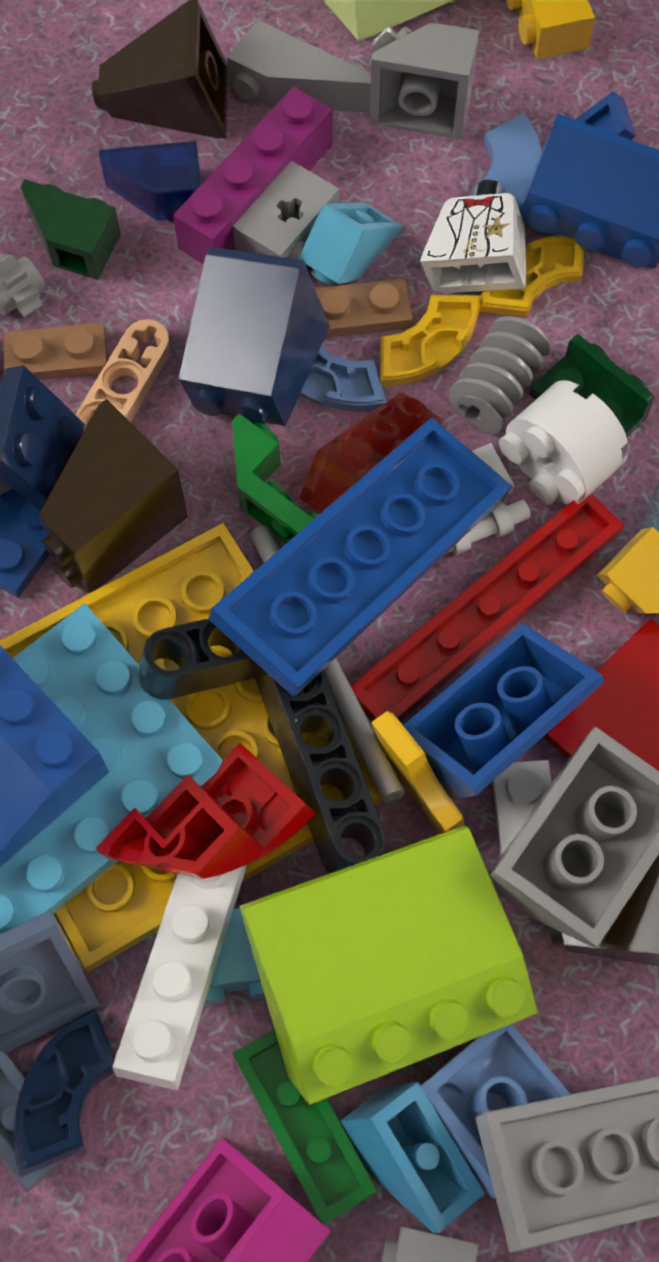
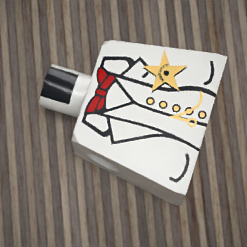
[420,179,526,293]

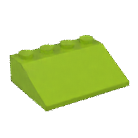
[240,826,538,1105]

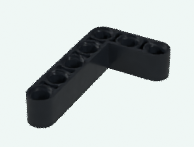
[138,618,386,874]

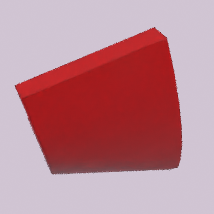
[96,743,316,879]

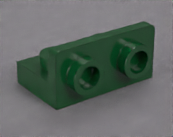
[529,334,654,437]

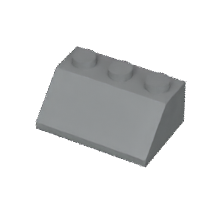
[489,727,659,948]

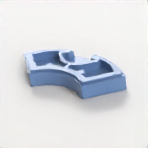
[472,113,541,210]
[300,346,387,412]

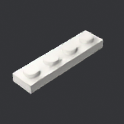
[112,865,247,1091]

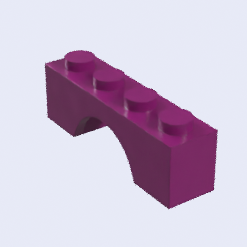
[173,86,333,265]

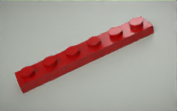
[350,493,625,721]

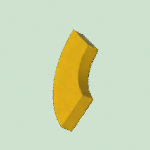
[479,235,584,318]
[380,295,481,387]
[371,711,465,834]

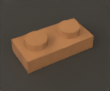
[315,278,413,338]
[3,322,108,380]

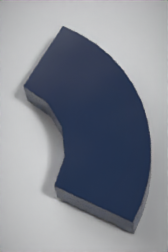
[13,1010,115,1177]

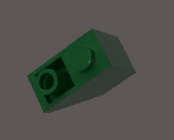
[20,179,121,280]

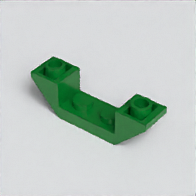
[232,414,319,543]

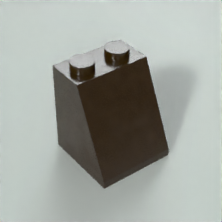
[38,399,188,594]

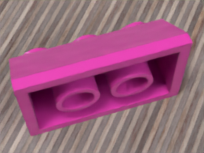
[124,1138,330,1262]

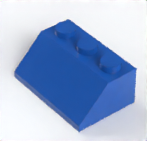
[520,113,659,268]
[403,623,604,800]

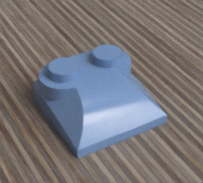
[421,1024,571,1199]

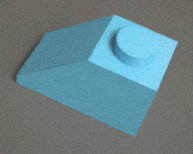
[298,202,404,286]

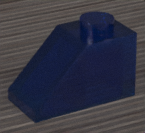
[99,141,202,223]

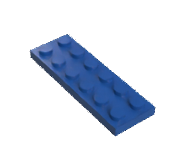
[209,417,512,697]

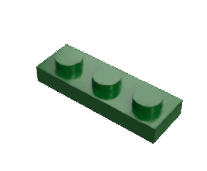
[232,1029,377,1225]

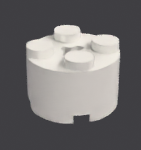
[499,381,628,505]

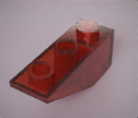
[299,392,442,514]

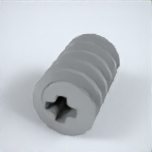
[448,316,551,434]

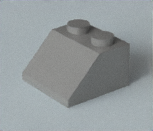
[369,22,479,140]

